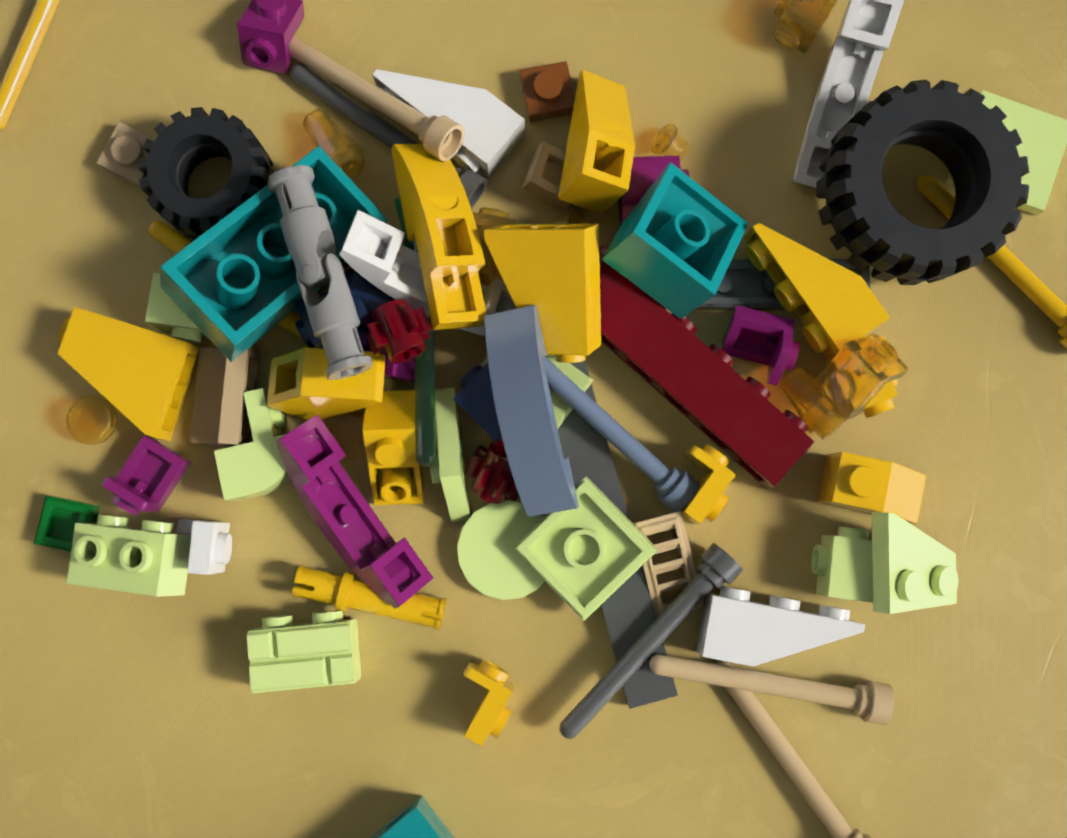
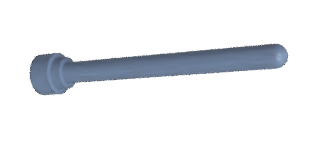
[542,357,700,512]

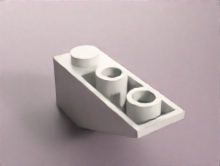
[372,69,525,179]
[695,586,865,667]

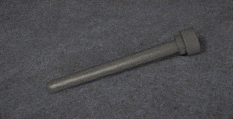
[290,64,487,209]
[559,543,743,739]

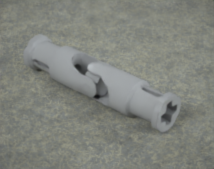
[268,165,373,380]

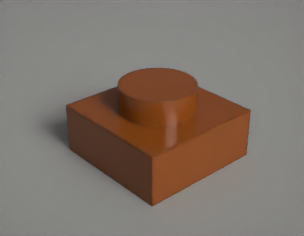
[520,61,575,122]

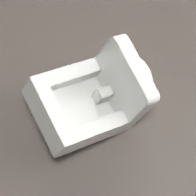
[176,519,232,575]

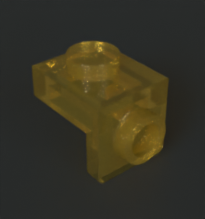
[813,334,908,420]

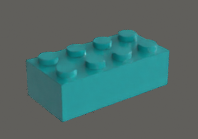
[160,146,388,362]

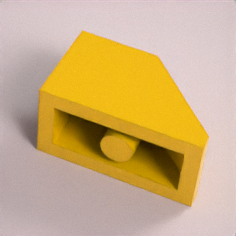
[818,451,926,524]

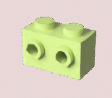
[66,514,191,597]

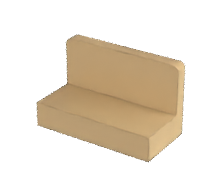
[190,347,260,447]

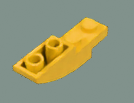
[391,144,487,330]

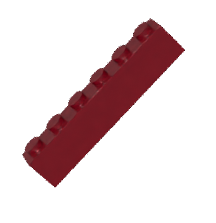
[599,245,815,488]

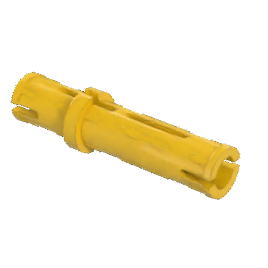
[292,565,447,630]

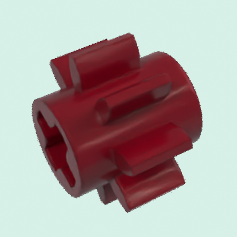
[365,299,433,364]
[464,441,519,504]

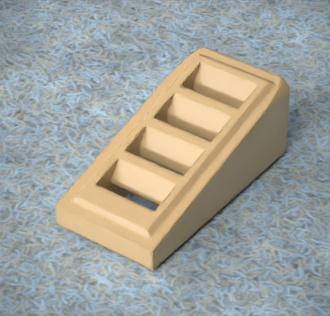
[633,511,705,618]

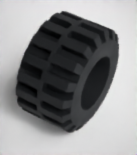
[138,107,274,240]

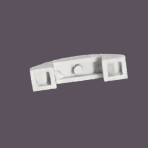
[792,0,904,188]
[339,210,517,336]

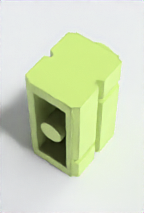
[247,610,361,694]

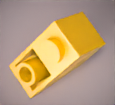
[267,348,385,420]
[362,390,424,505]

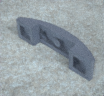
[485,305,579,517]

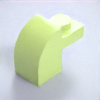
[214,388,291,501]

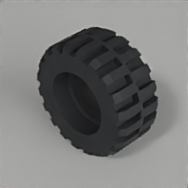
[816,79,1030,285]

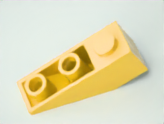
[558,69,635,214]
[744,223,890,359]

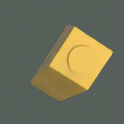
[484,224,601,363]
[57,306,200,441]

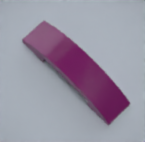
[276,414,433,609]

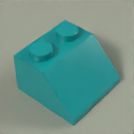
[602,162,749,319]

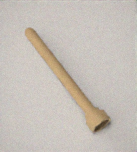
[289,36,465,162]
[649,654,894,725]
[715,660,871,838]

